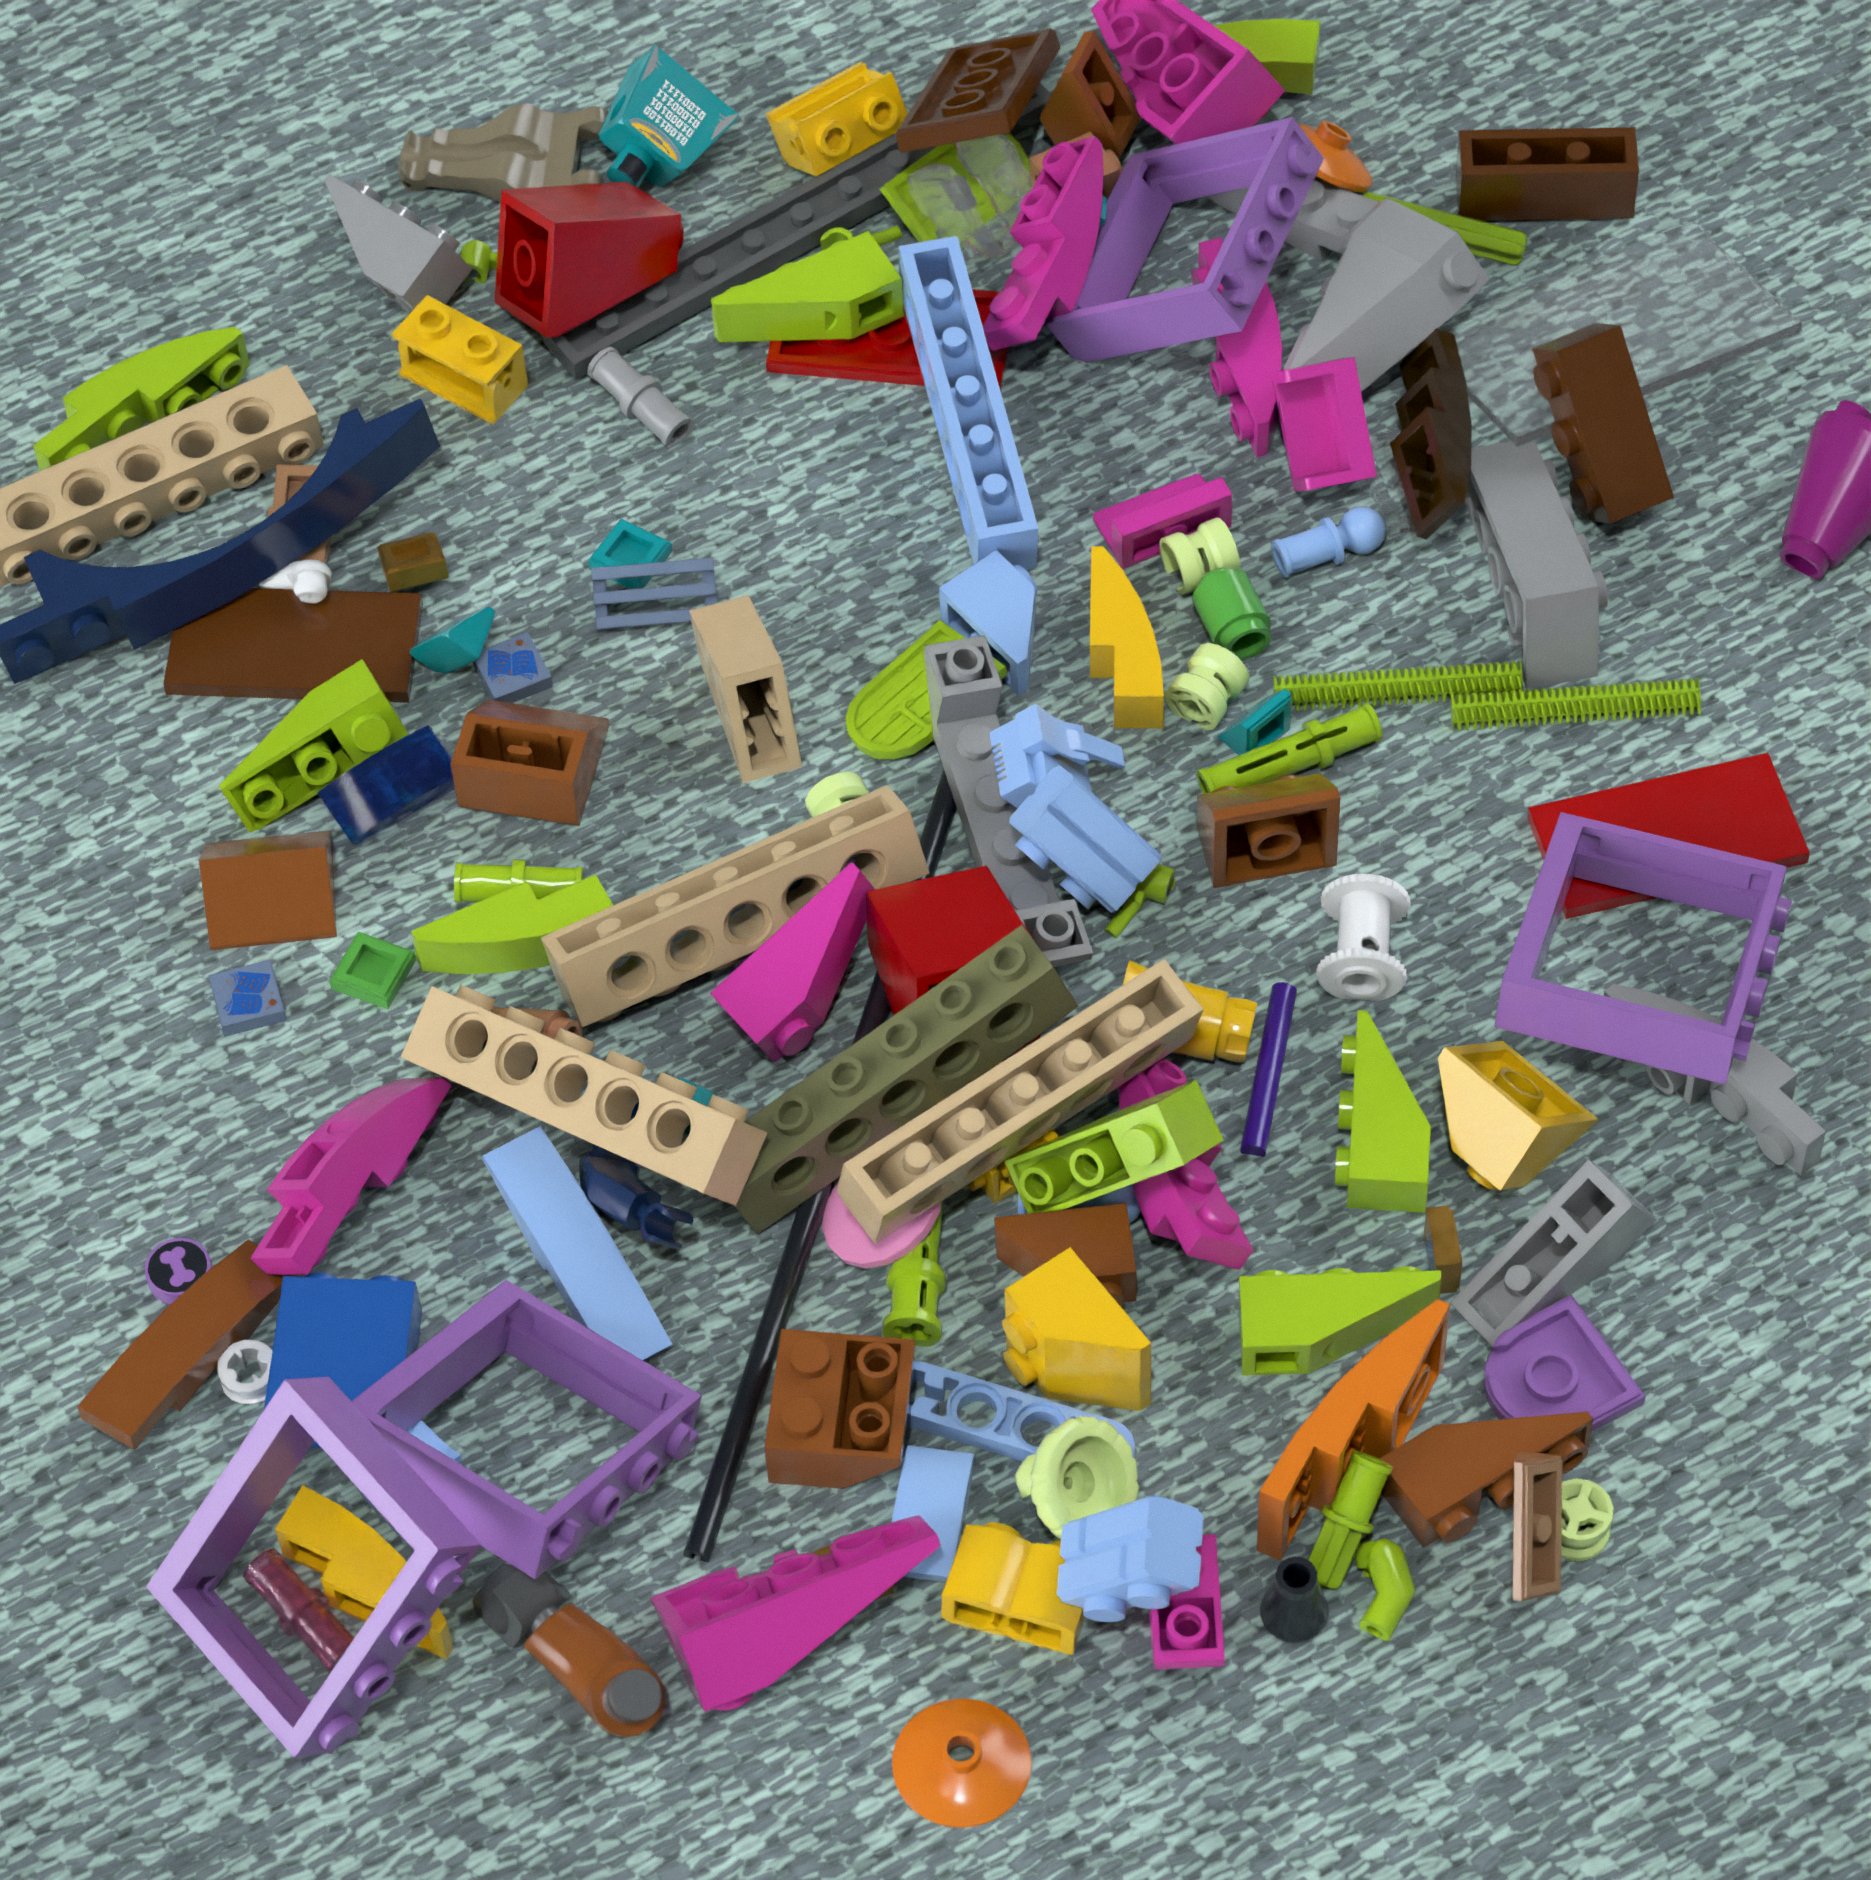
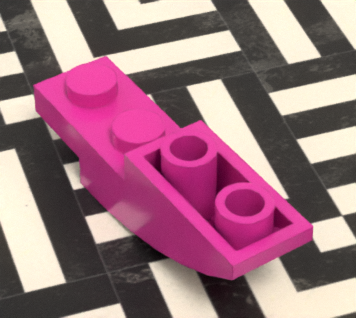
[983,136,1103,351]
[1191,237,1282,457]
[1119,1059,1253,1270]
[250,1077,452,1275]

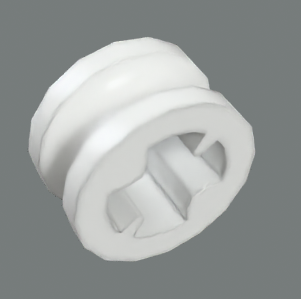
[217,1340,272,1404]

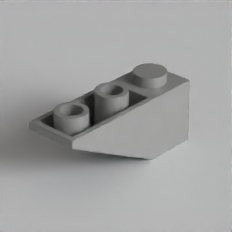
[324,174,472,313]

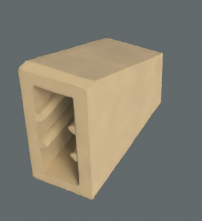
[689,595,802,783]

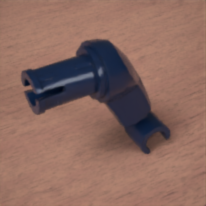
[579,1102,693,1249]

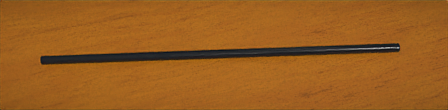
[683,768,957,1563]

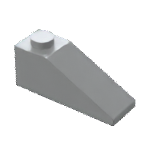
[1450,1160,1657,1347]

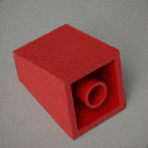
[494,181,684,338]
[866,865,1041,1062]

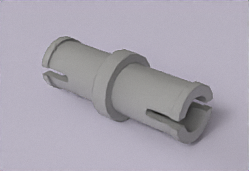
[587,346,694,449]

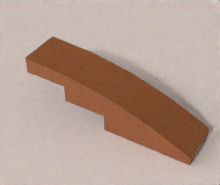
[77,1239,299,1450]

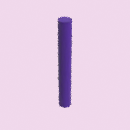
[1240,982,1297,1157]

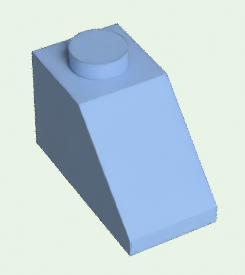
[939,550,1037,696]

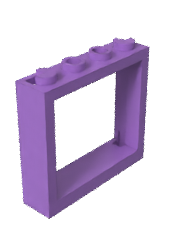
[1045,117,1324,362]
[1494,812,1792,1085]
[352,1280,702,1579]
[146,1377,482,1758]

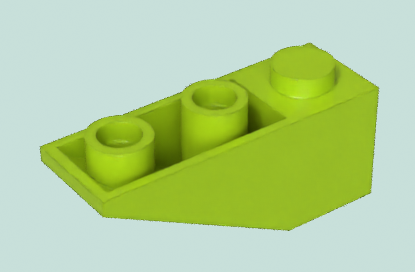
[711,231,904,342]
[219,659,410,833]
[1335,1010,1431,1213]
[1004,1080,1224,1214]
[1238,1266,1441,1376]

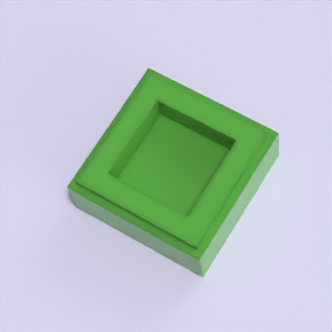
[329,932,416,1009]

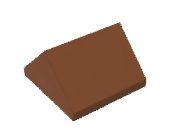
[199,830,337,950]

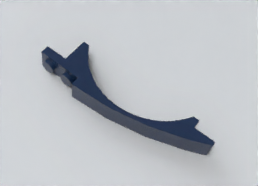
[0,398,440,684]

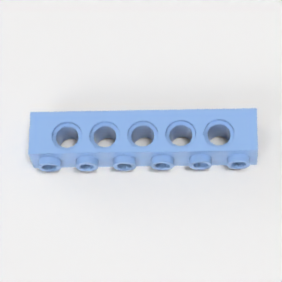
[899,236,1038,570]

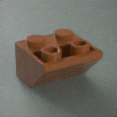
[451,700,609,826]
[764,1329,916,1489]

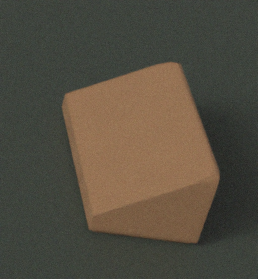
[1513,1452,1562,1601]

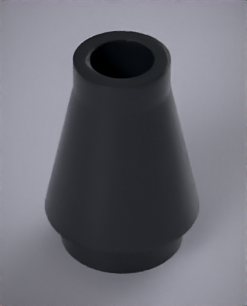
[1260,1557,1329,1642]

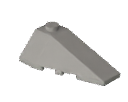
[1283,198,1490,392]

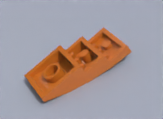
[1256,1299,1450,1561]

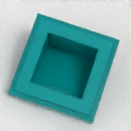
[409,606,495,674]
[1217,688,1291,755]

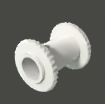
[1316,874,1411,1001]

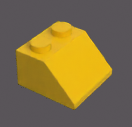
[1002,1247,1151,1411]

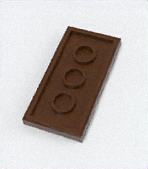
[895,28,1061,153]
[163,588,423,703]

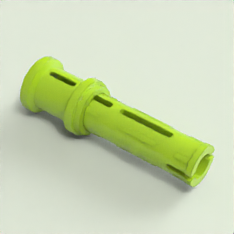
[882,1201,946,1347]

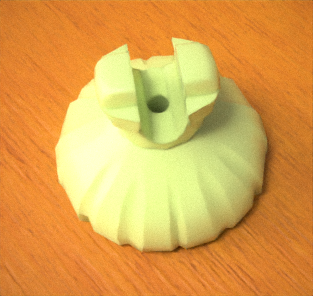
[1015,1416,1139,1539]

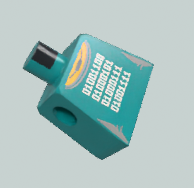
[599,44,739,188]

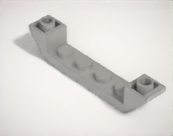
[924,635,1093,967]

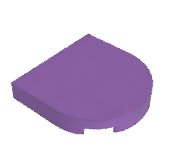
[1483,1294,1646,1432]

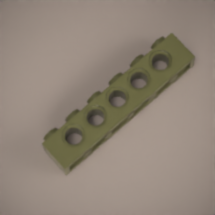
[735,925,1079,1235]

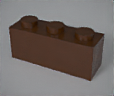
[1455,127,1639,221]
[1532,323,1674,524]

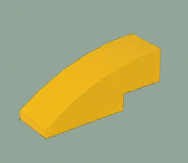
[1090,546,1164,729]
[275,1485,454,1659]

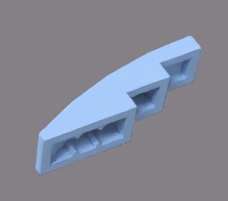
[482,1126,673,1361]

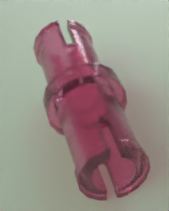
[243,1548,354,1674]

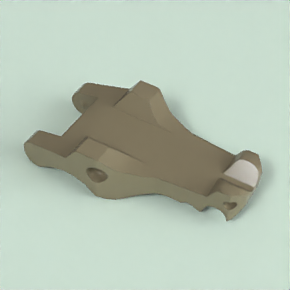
[398,103,609,203]

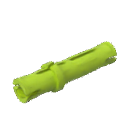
[1196,703,1383,794]

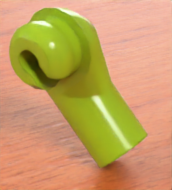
[1355,1538,1416,1642]

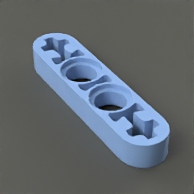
[906,1361,1135,1462]

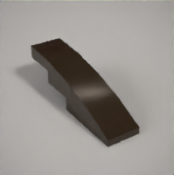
[1390,328,1472,540]

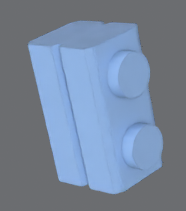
[1009,765,1162,913]
[1057,1494,1204,1622]

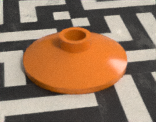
[1298,120,1373,192]
[892,1698,1032,1828]

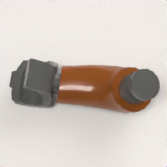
[472,1563,665,1737]

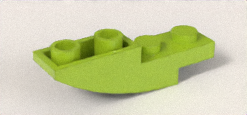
[33,326,250,471]

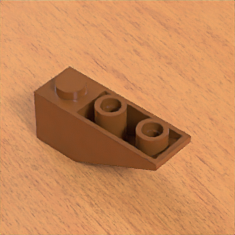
[1379,1411,1594,1548]

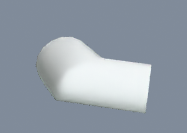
[259,559,332,603]

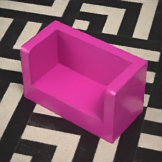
[1271,357,1377,491]

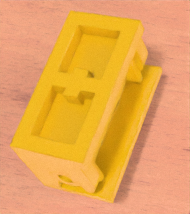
[765,62,908,177]
[392,295,528,425]

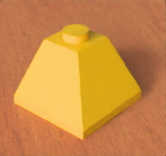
[1438,1041,1599,1190]

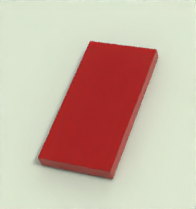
[766,289,1008,392]
[1527,752,1810,919]

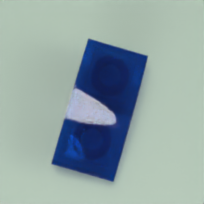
[317,725,454,845]

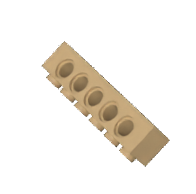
[0,365,324,588]
[541,785,929,1028]
[836,959,1204,1244]
[401,984,767,1206]

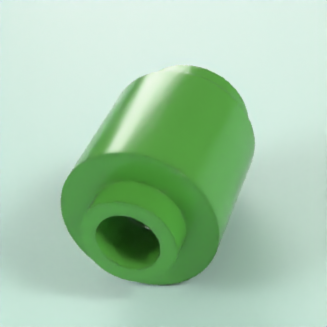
[1192,568,1271,661]

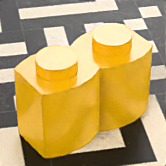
[941,1522,1085,1655]

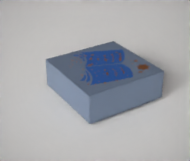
[473,632,553,703]
[208,959,287,1037]

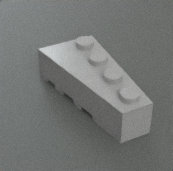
[1465,437,1608,689]

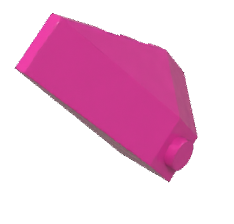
[1091,0,1285,144]
[650,1515,941,1712]

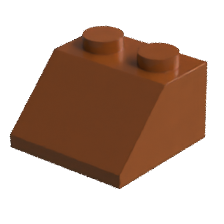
[1196,773,1340,888]

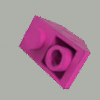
[1149,1534,1225,1670]

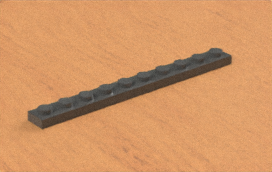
[543,83,1051,380]

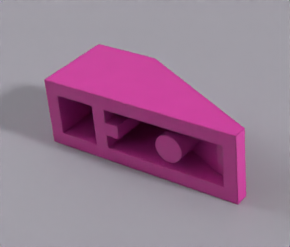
[710,862,875,1063]

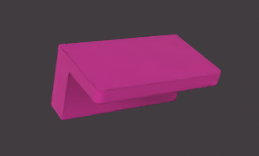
[1093,474,1232,569]

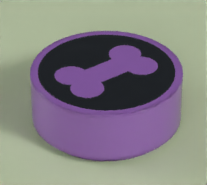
[145,1238,212,1304]

